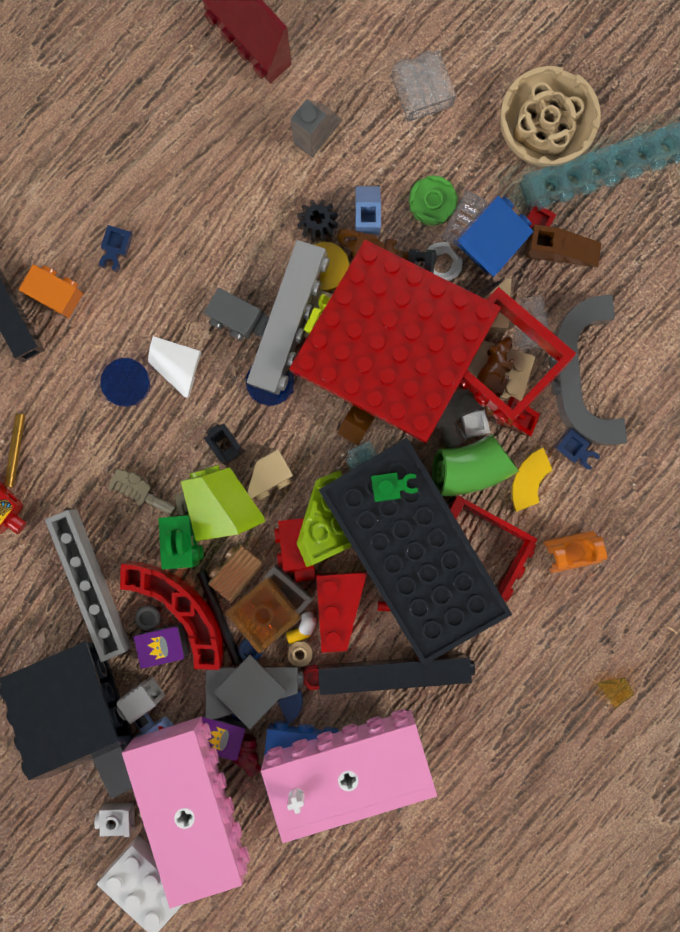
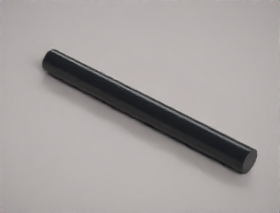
[197,570,243,666]

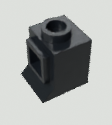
[204,423,246,466]

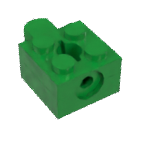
[158,515,204,570]

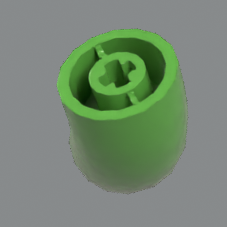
[432,433,519,496]

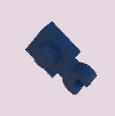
[99,225,133,272]
[553,428,600,470]

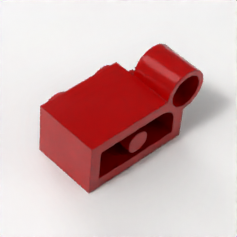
[274,518,316,583]

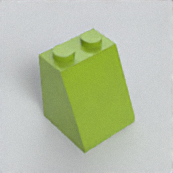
[181,465,265,541]

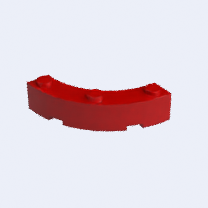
[120,561,225,670]

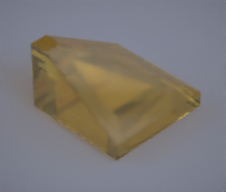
[597,677,635,709]

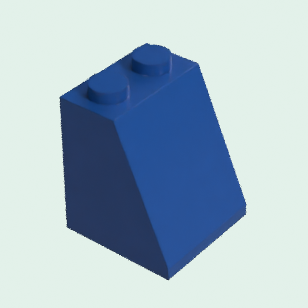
[453,196,534,277]

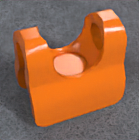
[543,531,607,574]

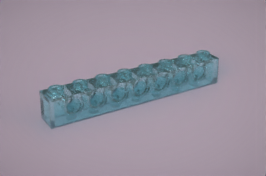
[519,122,680,211]

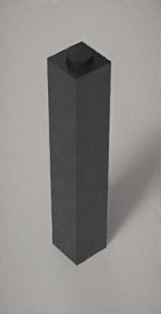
[0,268,45,362]
[318,654,475,695]

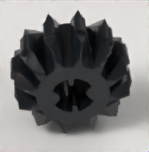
[297,199,338,242]

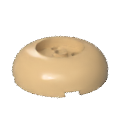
[500,66,601,167]

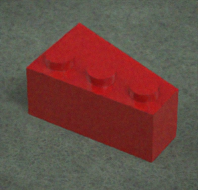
[316,571,367,653]

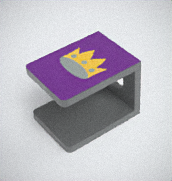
[134,622,190,669]
[202,711,247,761]

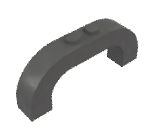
[549,295,627,446]

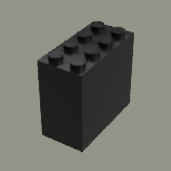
[0,641,134,781]

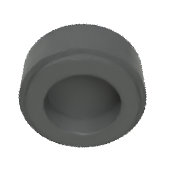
[135,605,161,631]

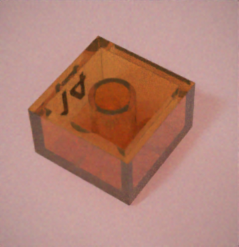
[225,576,301,654]

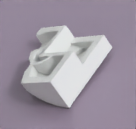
[148,336,201,398]

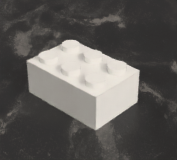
[97,834,182,932]

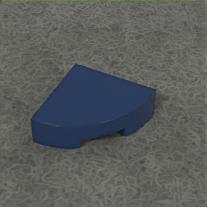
[278,689,303,723]

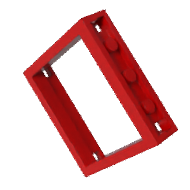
[459,287,577,426]
[449,495,537,602]

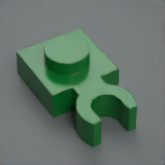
[371,472,418,502]

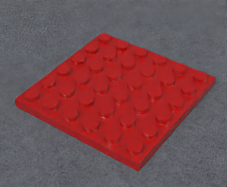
[289,240,501,444]

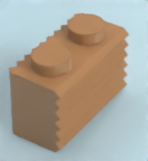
[208,544,265,603]

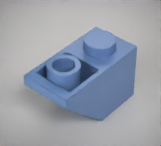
[355,186,381,236]

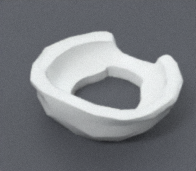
[423,242,463,281]

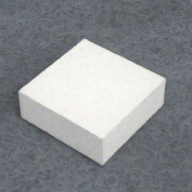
[460,409,491,439]

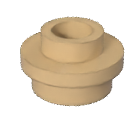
[287,641,312,667]

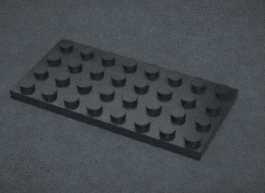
[319,437,512,665]

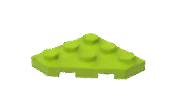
[297,470,352,567]

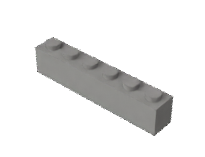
[246,240,330,395]
[45,510,132,662]

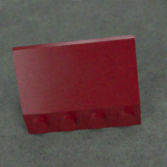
[203,0,292,84]

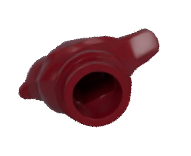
[232,733,262,777]

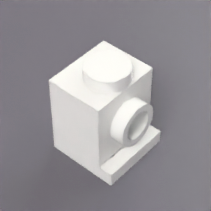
[94,803,135,837]

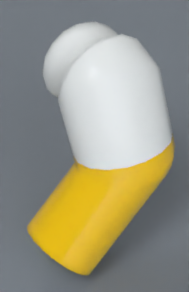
[286,611,316,644]

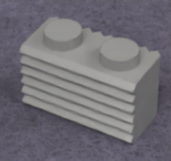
[117,676,165,724]

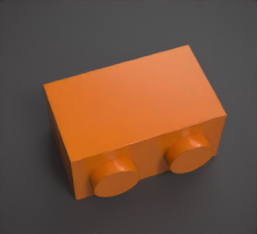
[18,264,83,319]

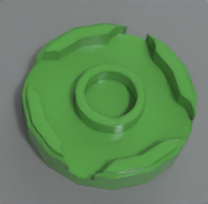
[408,175,458,226]

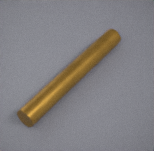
[4,413,26,488]

